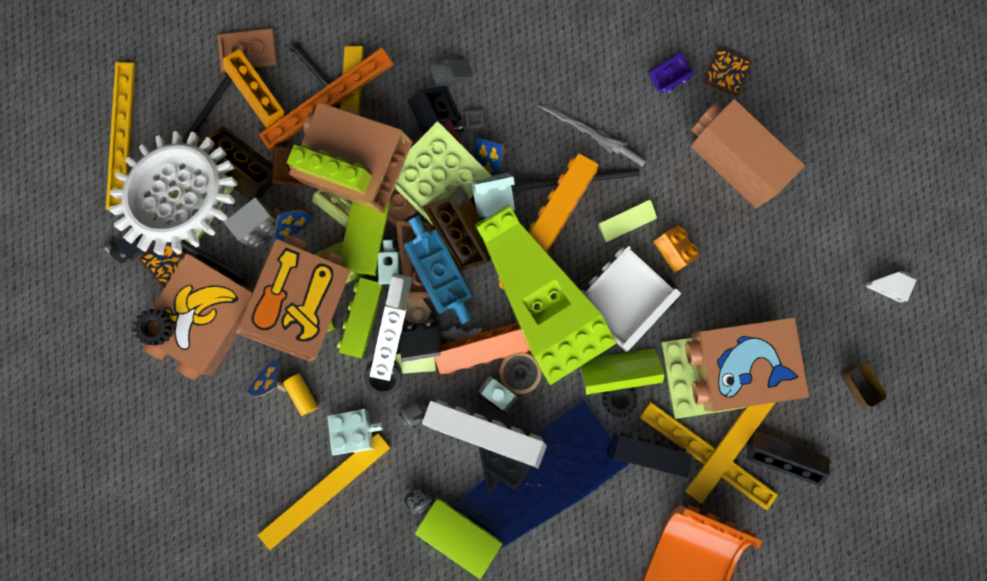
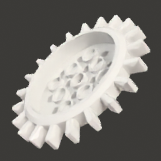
[109,131,237,255]

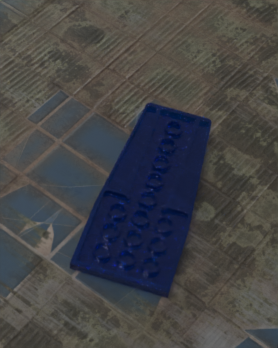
[452,400,629,550]

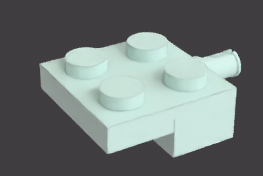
[327,409,383,455]

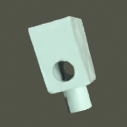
[378,240,401,284]
[478,376,518,413]

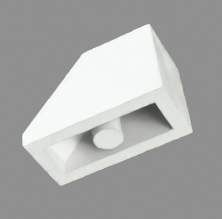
[865,271,916,302]

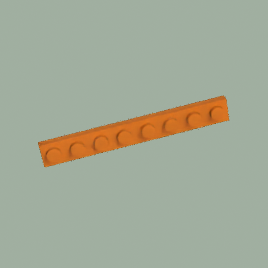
[258,48,394,151]

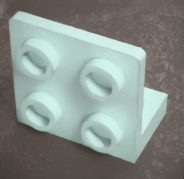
[471,173,515,218]

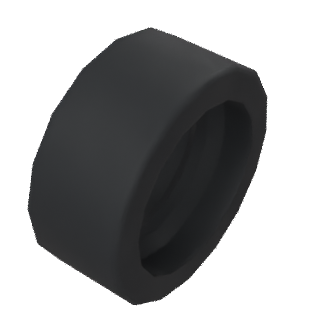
[364,360,402,396]

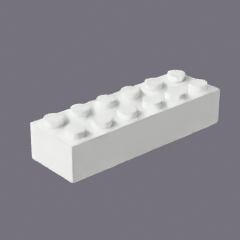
[422,400,547,468]

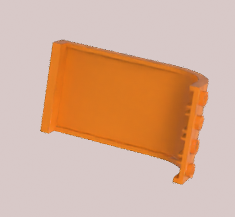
[643,505,762,581]

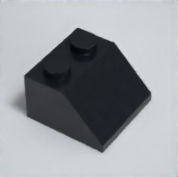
[407,86,462,134]
[400,319,445,362]

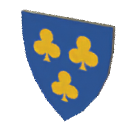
[476,137,508,176]
[272,208,313,243]
[247,358,287,397]

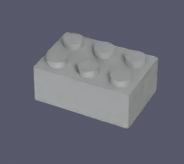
[224,197,277,248]

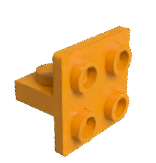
[653,225,700,273]

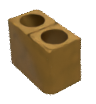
[840,363,887,407]

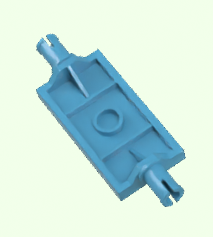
[403,216,473,324]

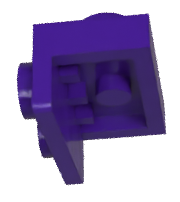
[647,52,695,93]

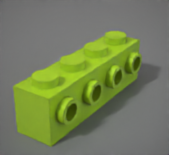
[287,144,372,194]
[337,278,384,359]

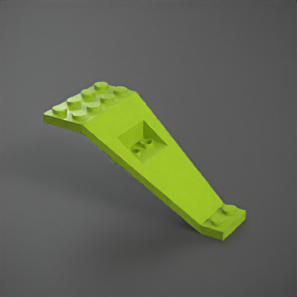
[475,204,616,385]

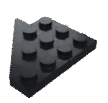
[471,399,548,495]

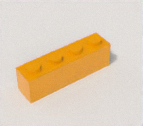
[223,49,284,129]

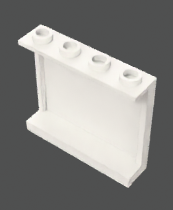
[581,246,681,352]
[370,273,412,381]

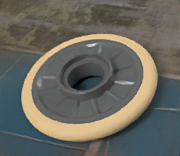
[499,352,541,394]

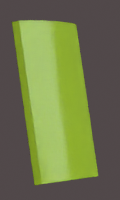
[340,200,391,276]
[580,348,664,395]
[415,498,504,579]

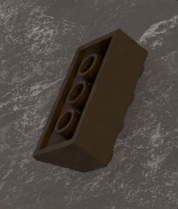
[197,127,272,201]
[422,185,491,271]

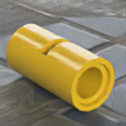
[283,373,319,417]

